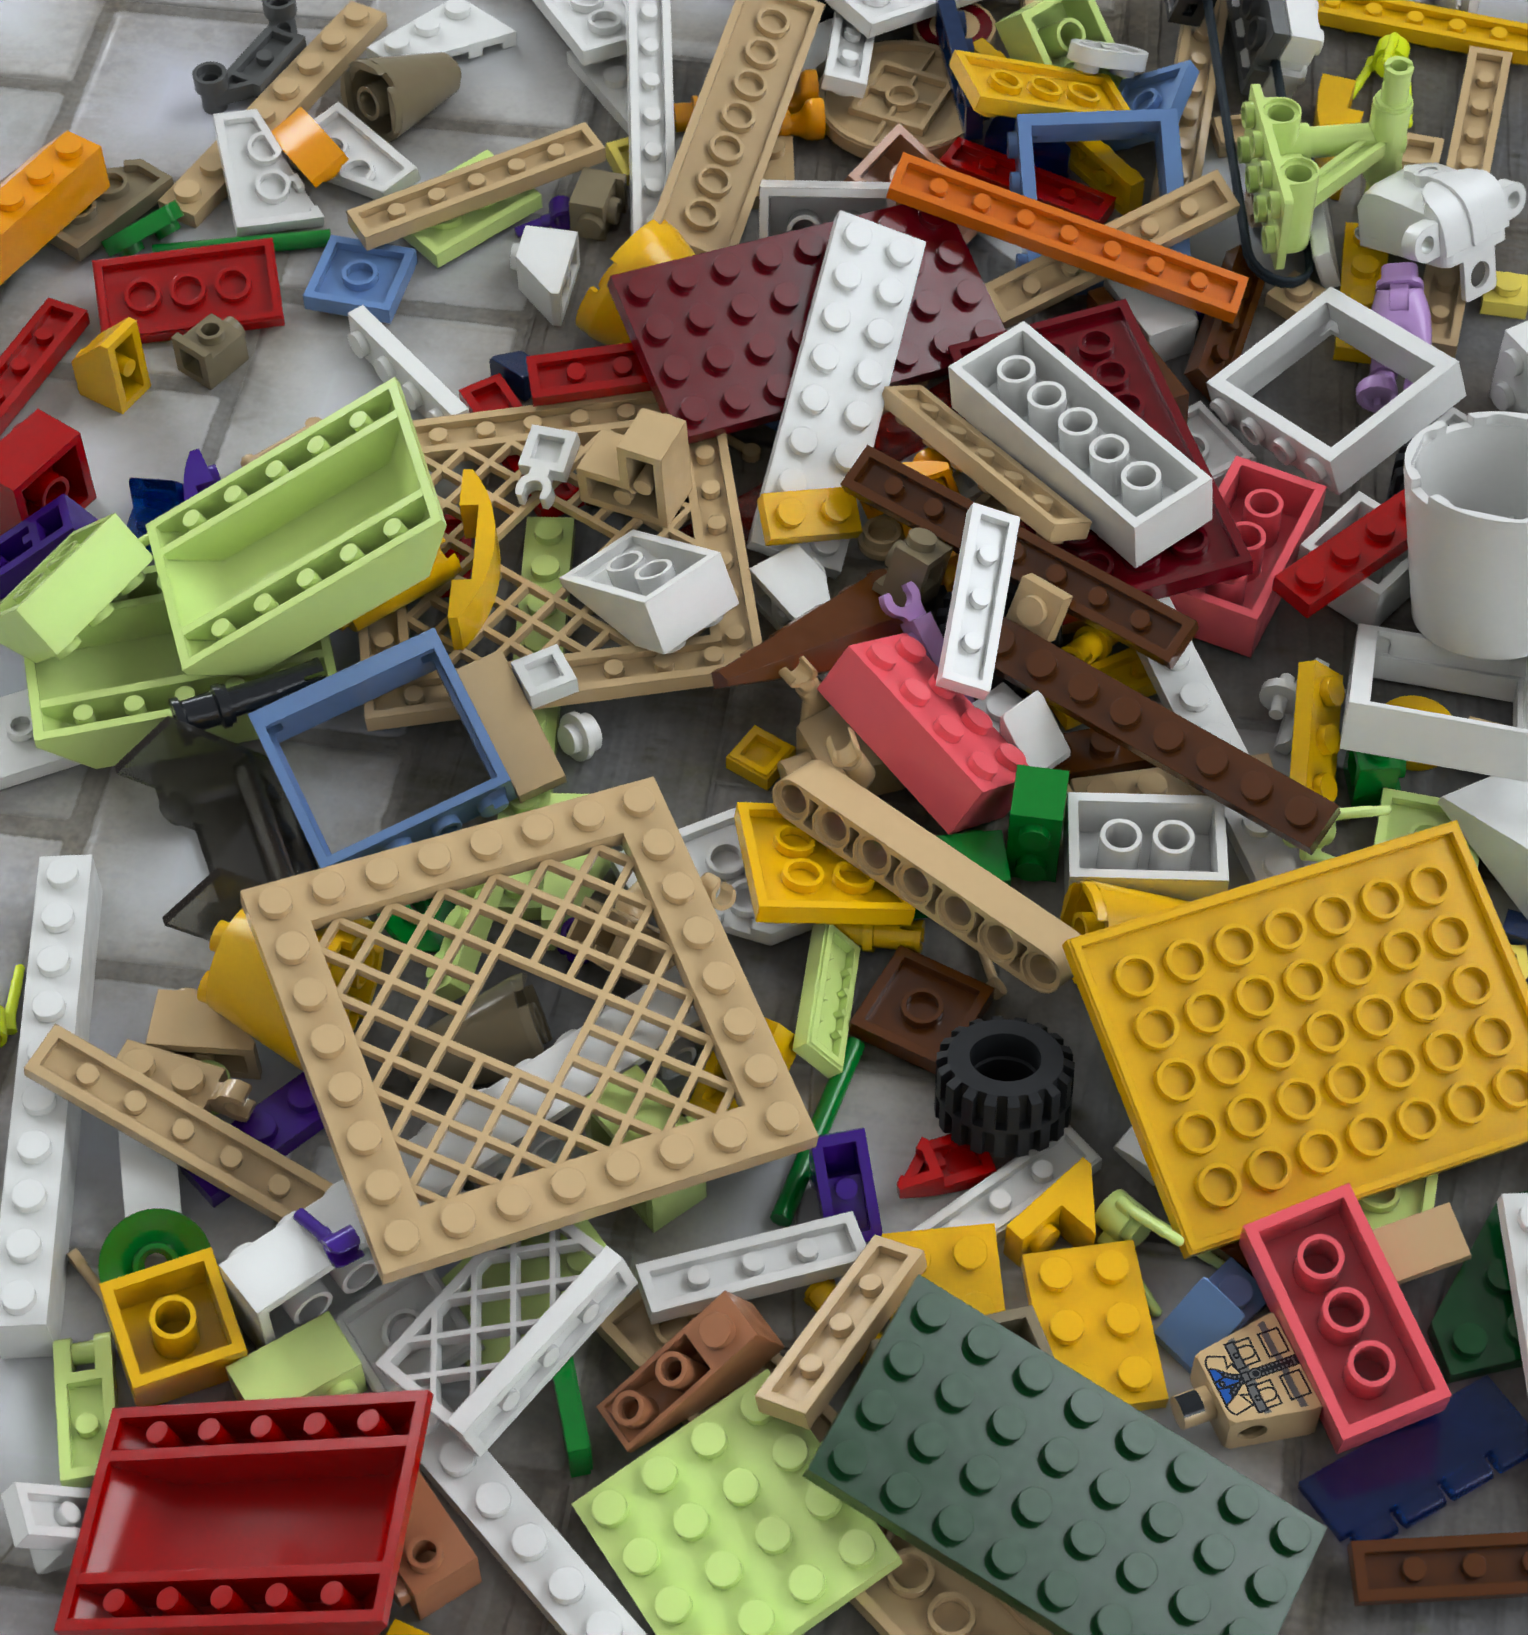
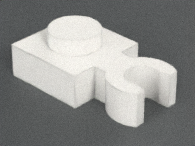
[515,424,581,509]

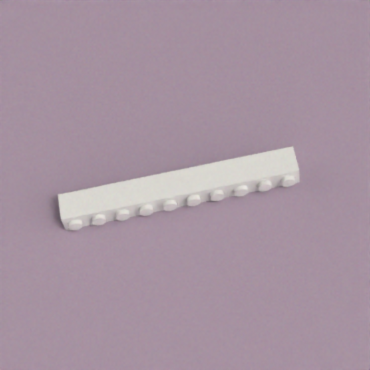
[0,854,103,1359]

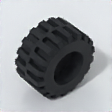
[934,1016,1075,1158]

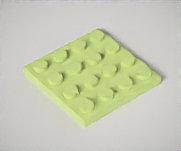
[571,1368,903,1635]

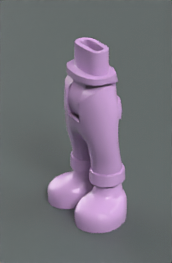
[1356,262,1432,413]

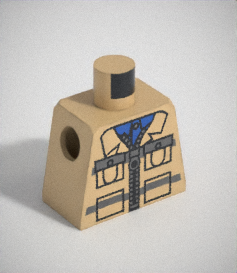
[1170,1313,1322,1449]

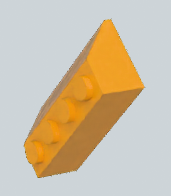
[0,130,110,285]

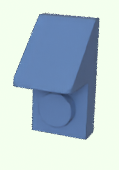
[1154,1257,1267,1374]

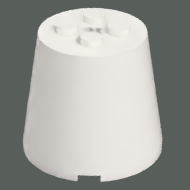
[1403,411,1528,660]

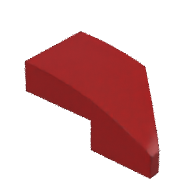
[897,1134,997,1199]

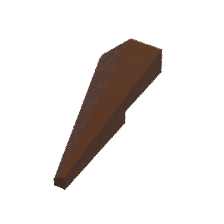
[711,568,927,689]

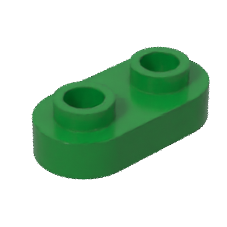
[101,200,184,257]

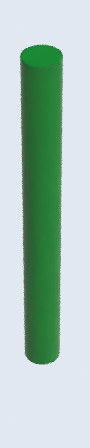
[152,229,331,253]
[770,1037,865,1227]

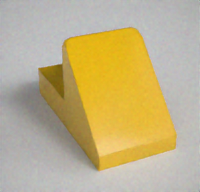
[1003,1157,1096,1268]

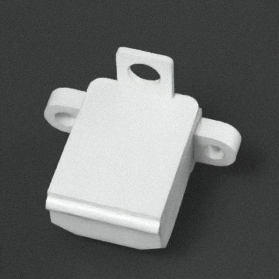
[1354,163,1526,302]

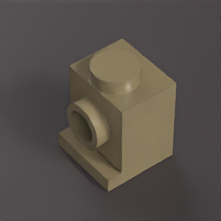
[569,167,628,241]
[171,313,249,390]
[872,528,953,607]

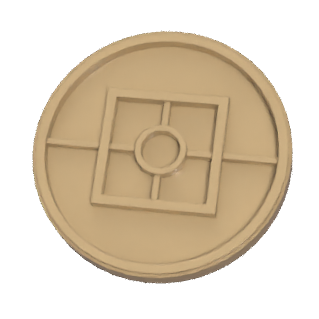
[819,40,985,159]

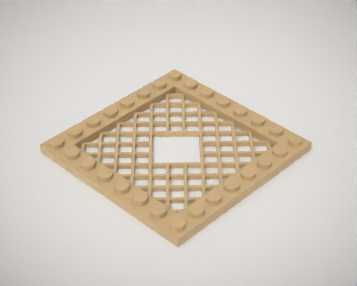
[358,391,762,732]
[240,776,819,1285]

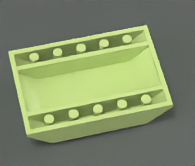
[145,377,447,675]
[24,565,337,769]

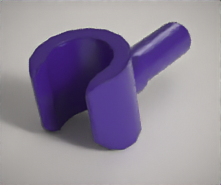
[514,195,570,238]
[293,1208,365,1268]

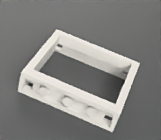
[1206,286,1466,495]
[1340,623,1528,782]

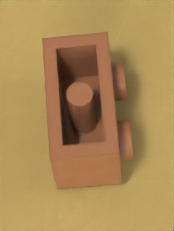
[393,1471,482,1621]

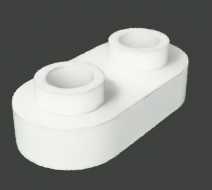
[1067,39,1149,78]

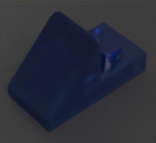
[126,477,185,555]

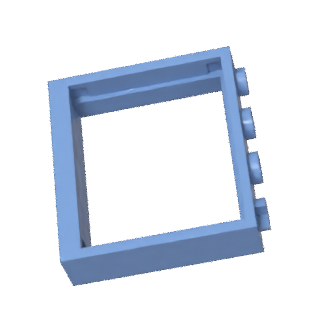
[1007,108,1191,295]
[248,627,517,868]

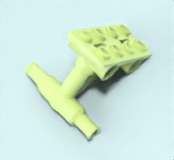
[1237,56,1414,270]

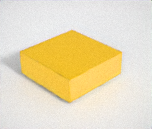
[726,725,796,791]

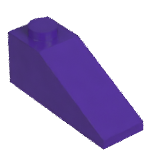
[0,493,98,599]

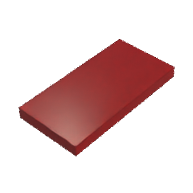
[92,237,285,344]

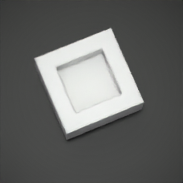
[511,644,579,710]

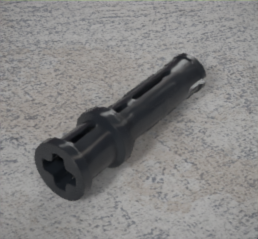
[168,657,326,743]

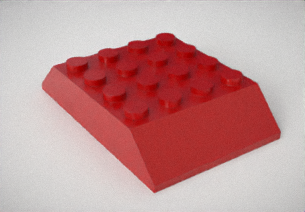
[54,1389,434,1635]

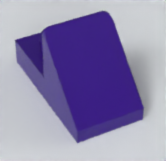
[809,1127,883,1243]

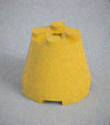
[575,219,696,345]
[197,908,384,1071]

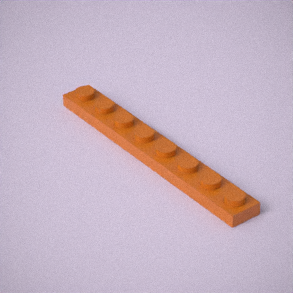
[886,152,1249,324]

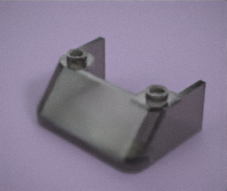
[114,716,318,941]

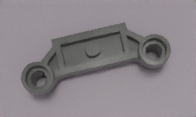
[192,0,307,114]

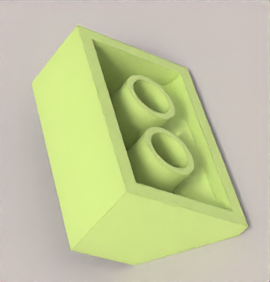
[0,513,154,663]

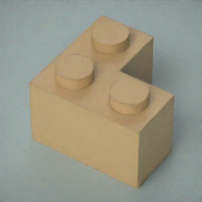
[576,408,692,528]

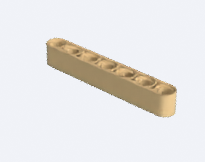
[772,760,1080,994]

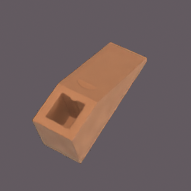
[596,1291,785,1453]

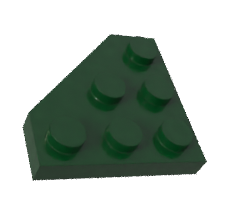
[1427,1190,1528,1384]

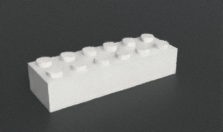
[948,321,1213,568]

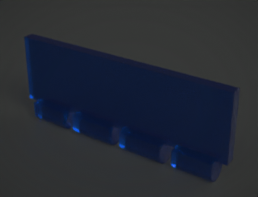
[1298,1375,1528,1542]

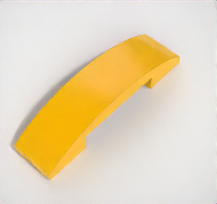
[448,469,501,650]

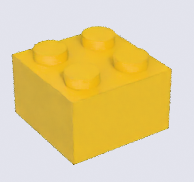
[99,1247,248,1407]

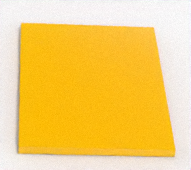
[1062,820,1528,1259]

